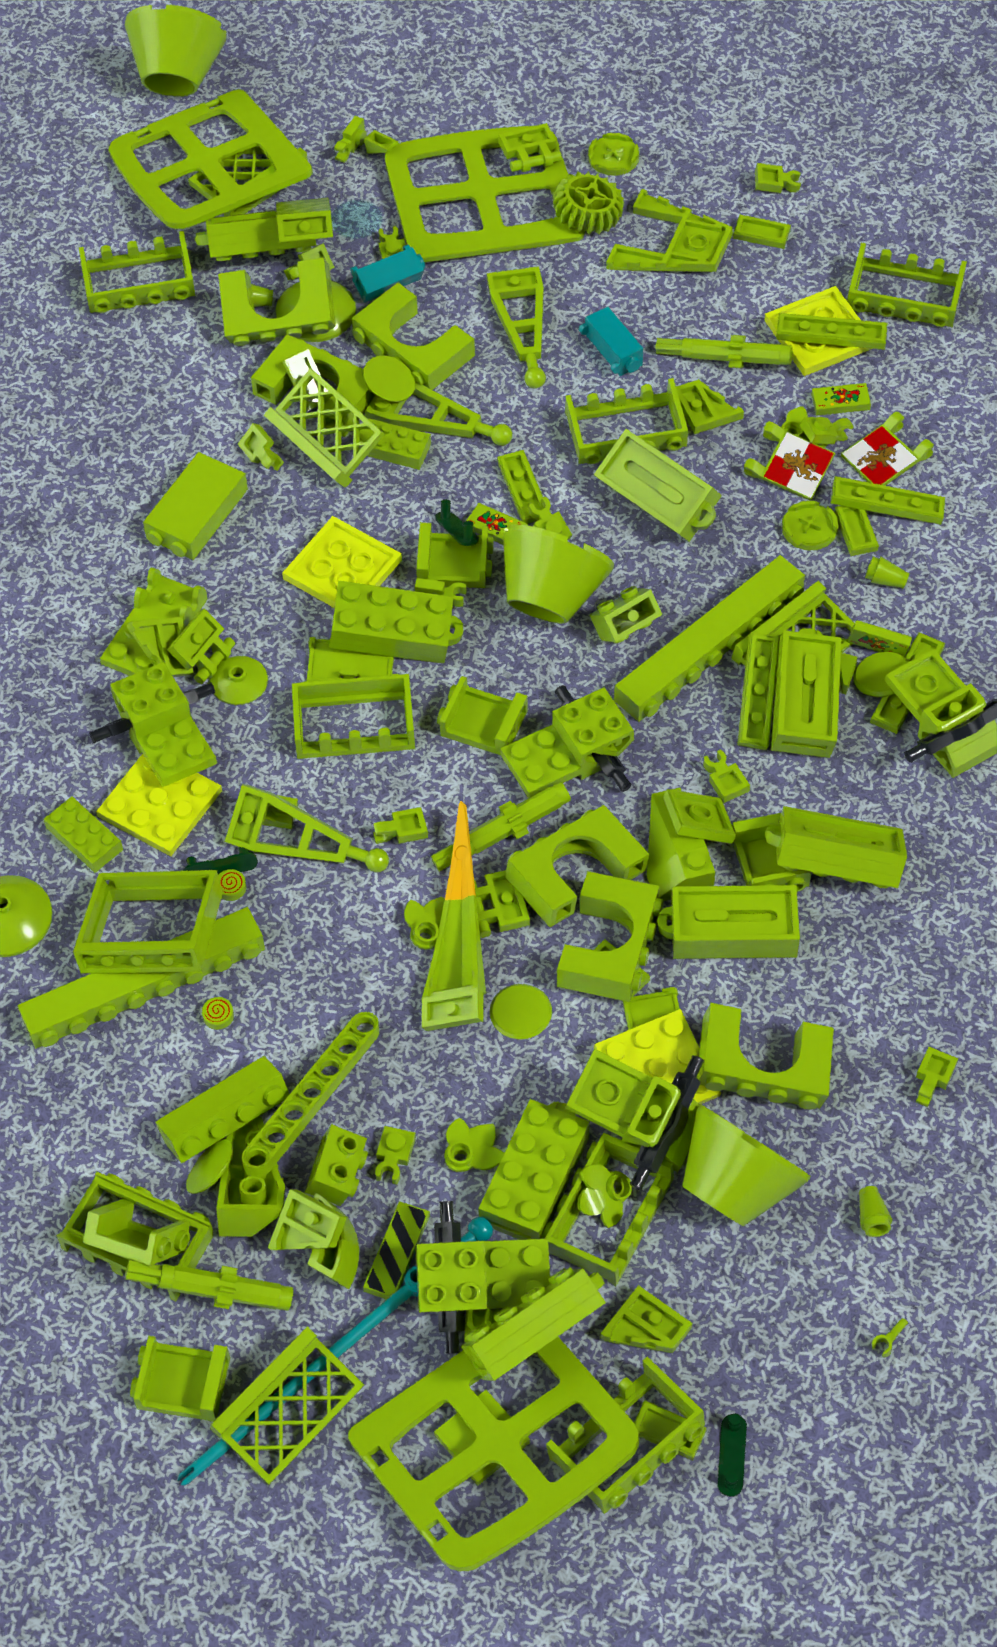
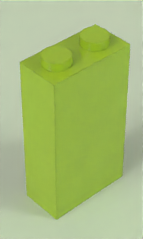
[143,452,248,560]

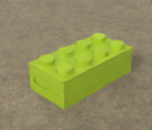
[194,210,317,261]
[594,429,722,542]
[329,580,464,663]
[771,628,842,758]
[765,806,907,889]
[657,885,800,959]
[478,1099,590,1240]
[461,1267,606,1381]

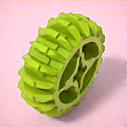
[553,171,624,235]

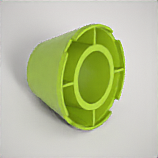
[125,4,227,97]
[503,524,614,624]
[682,1104,811,1227]

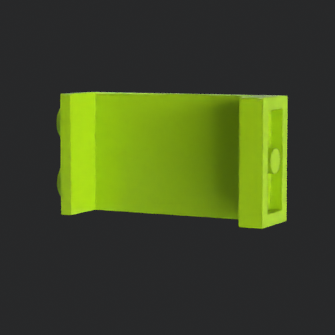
[276,197,333,242]

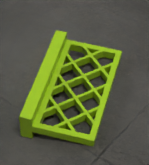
[188,146,308,216]
[264,368,385,488]
[731,580,854,689]
[210,1326,364,1485]

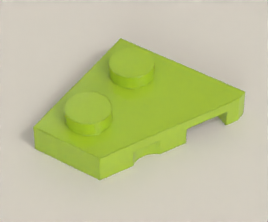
[676,379,744,434]
[127,617,194,677]
[268,1189,347,1250]
[600,1285,693,1353]

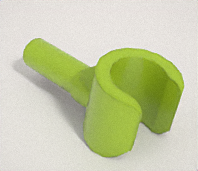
[872,1318,908,1358]

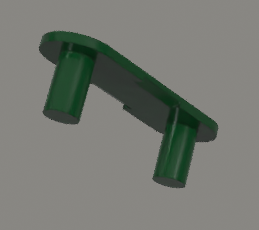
[435,499,479,546]
[183,847,258,875]
[718,1413,747,1497]

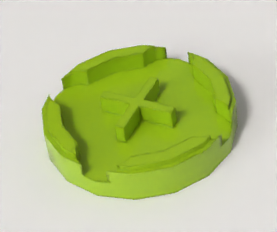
[588,133,639,176]
[782,501,839,551]

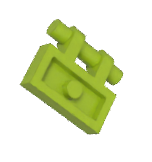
[498,123,562,172]
[167,608,235,684]
[474,870,530,938]

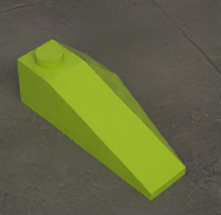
[647,788,715,901]
[216,1116,286,1237]

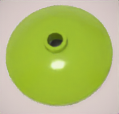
[276,280,356,342]
[0,875,52,957]

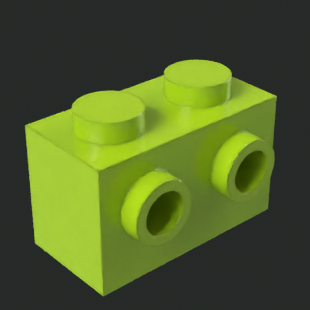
[589,586,663,644]
[305,1124,368,1206]

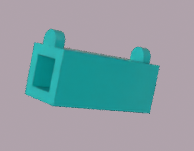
[350,244,425,303]
[578,306,644,376]

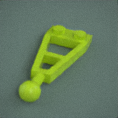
[486,266,546,389]
[365,381,513,446]
[224,784,389,873]

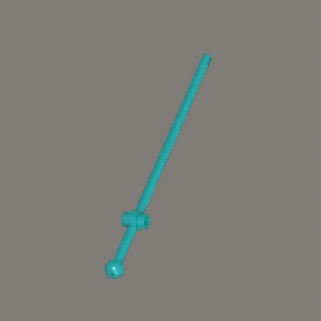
[177,1217,493,1485]

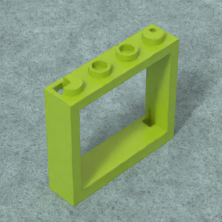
[73,870,223,974]

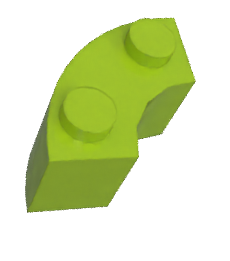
[307,1193,359,1289]

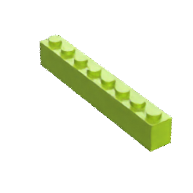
[614,555,805,722]
[17,907,265,1049]

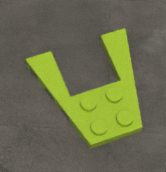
[606,189,733,272]

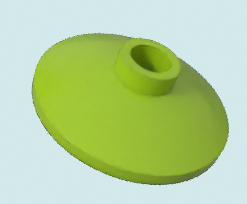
[210,656,268,705]

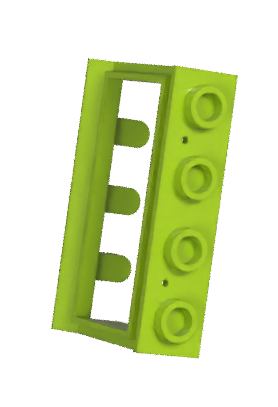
[78,231,196,313]
[847,242,967,327]
[565,378,688,464]
[292,674,415,759]
[542,1132,674,1286]
[56,1171,214,1302]
[546,1356,705,1514]

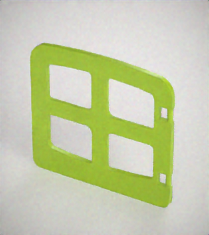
[108,89,313,229]
[385,126,585,262]
[348,1337,639,1572]

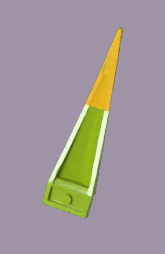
[422,801,486,1031]

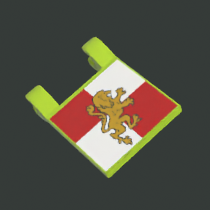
[841,412,934,486]
[744,421,835,501]

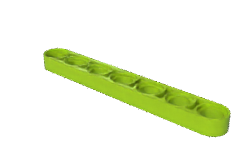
[242,1012,379,1177]

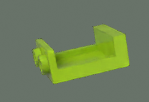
[416,522,494,588]
[437,676,528,755]
[732,812,811,892]
[83,1199,190,1266]
[130,1336,231,1421]

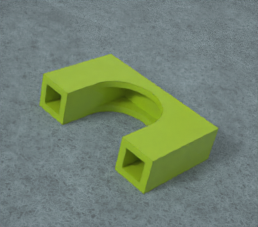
[218,258,336,346]
[352,283,475,390]
[251,334,375,437]
[505,805,649,927]
[557,871,663,1002]
[697,1003,834,1110]

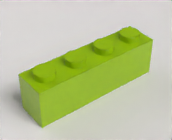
[155,1056,290,1164]

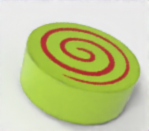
[218,869,247,901]
[202,997,234,1030]

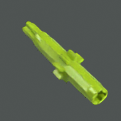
[655,335,793,368]
[431,782,571,872]
[125,1260,293,1311]

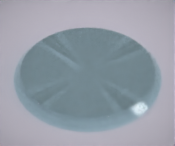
[331,200,383,239]

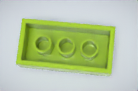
[360,418,431,470]
[43,796,123,873]

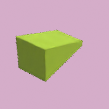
[364,130,398,154]
[840,652,858,695]

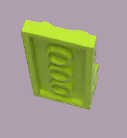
[100,567,208,676]

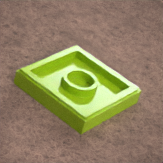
[663,789,736,844]
[434,1390,530,1486]

